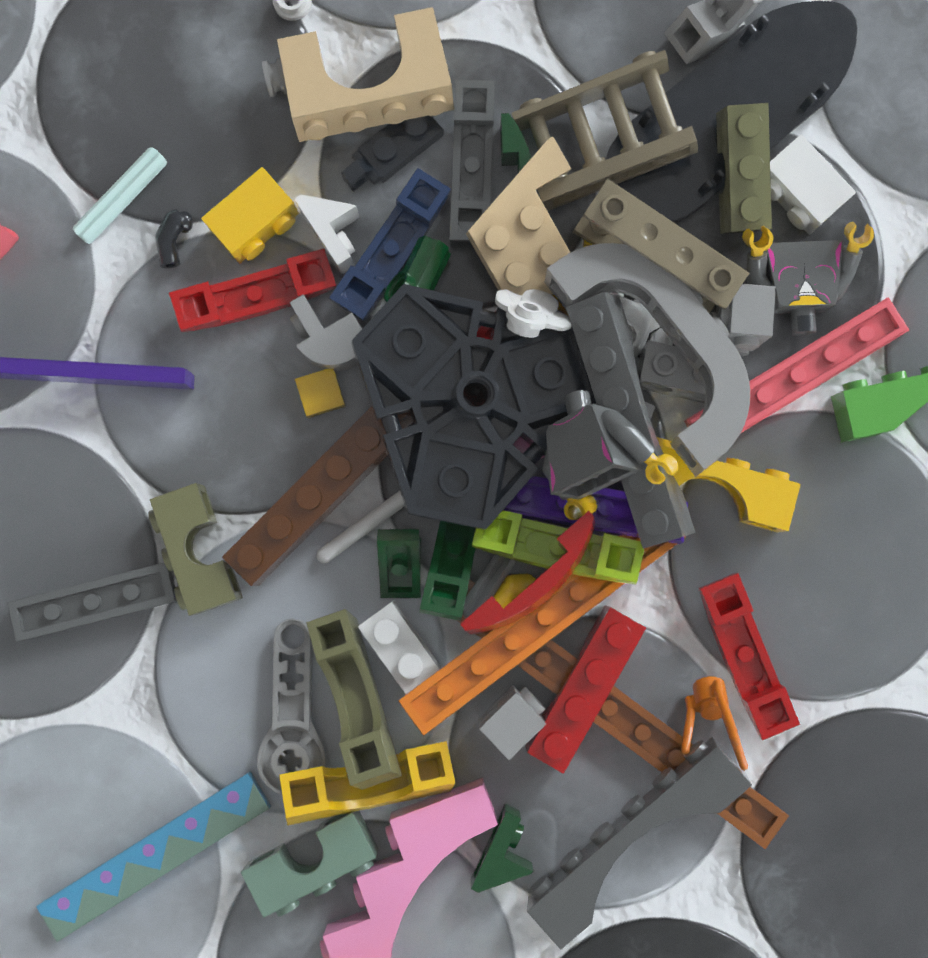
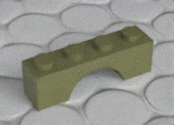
[306,609,402,790]

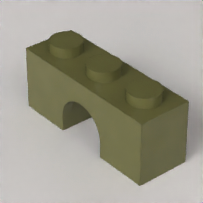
[716,103,772,234]
[148,483,243,616]

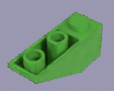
[831,366,928,443]

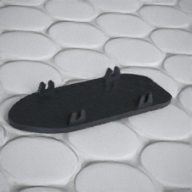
[605,1,858,223]

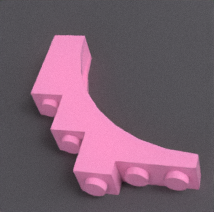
[320,778,498,958]

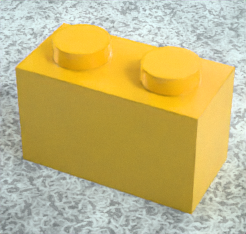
[201,167,299,264]

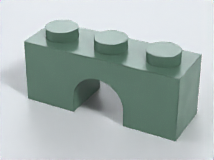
[241,811,379,918]

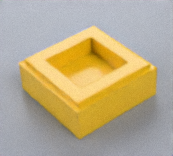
[295,369,346,418]

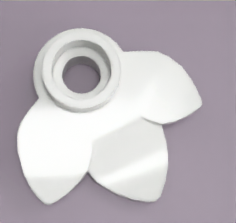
[495,289,572,338]

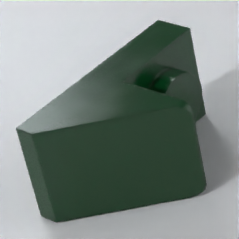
[377,529,421,598]
[471,804,534,893]

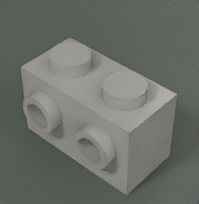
[710,284,776,356]

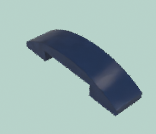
[329,168,451,321]

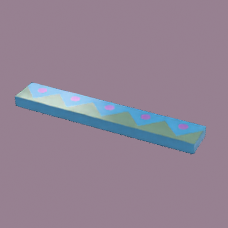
[36,771,271,942]

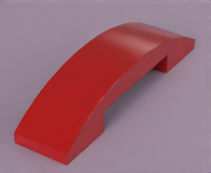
[169,248,336,332]
[460,510,595,634]
[699,572,800,740]

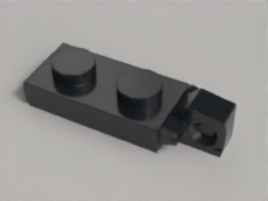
[341,115,444,192]

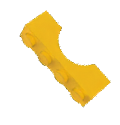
[657,437,801,532]
[279,741,455,826]

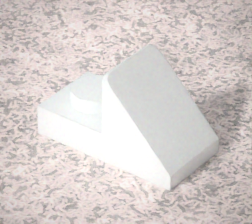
[294,195,360,275]

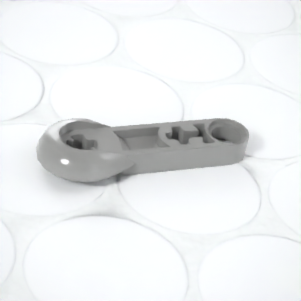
[257,618,326,795]

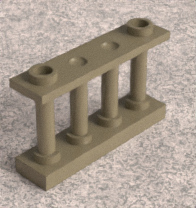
[512,50,698,211]
[573,179,749,313]

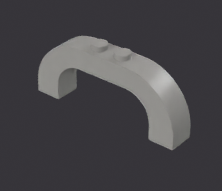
[544,243,750,477]

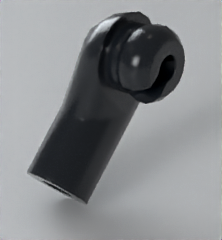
[155,209,193,268]

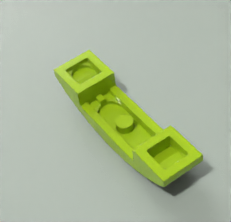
[472,510,644,585]

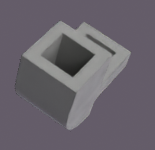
[664,0,763,64]
[289,294,362,372]

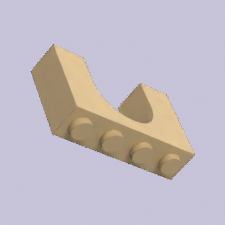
[277,7,454,142]

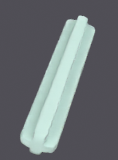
[73,147,167,244]

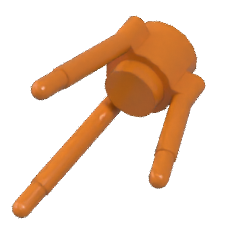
[681,676,748,771]

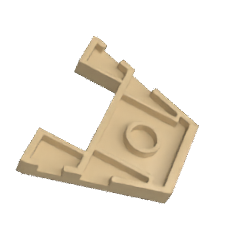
[466,137,571,295]

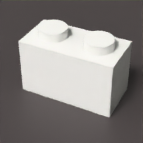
[770,134,856,235]
[358,601,441,694]

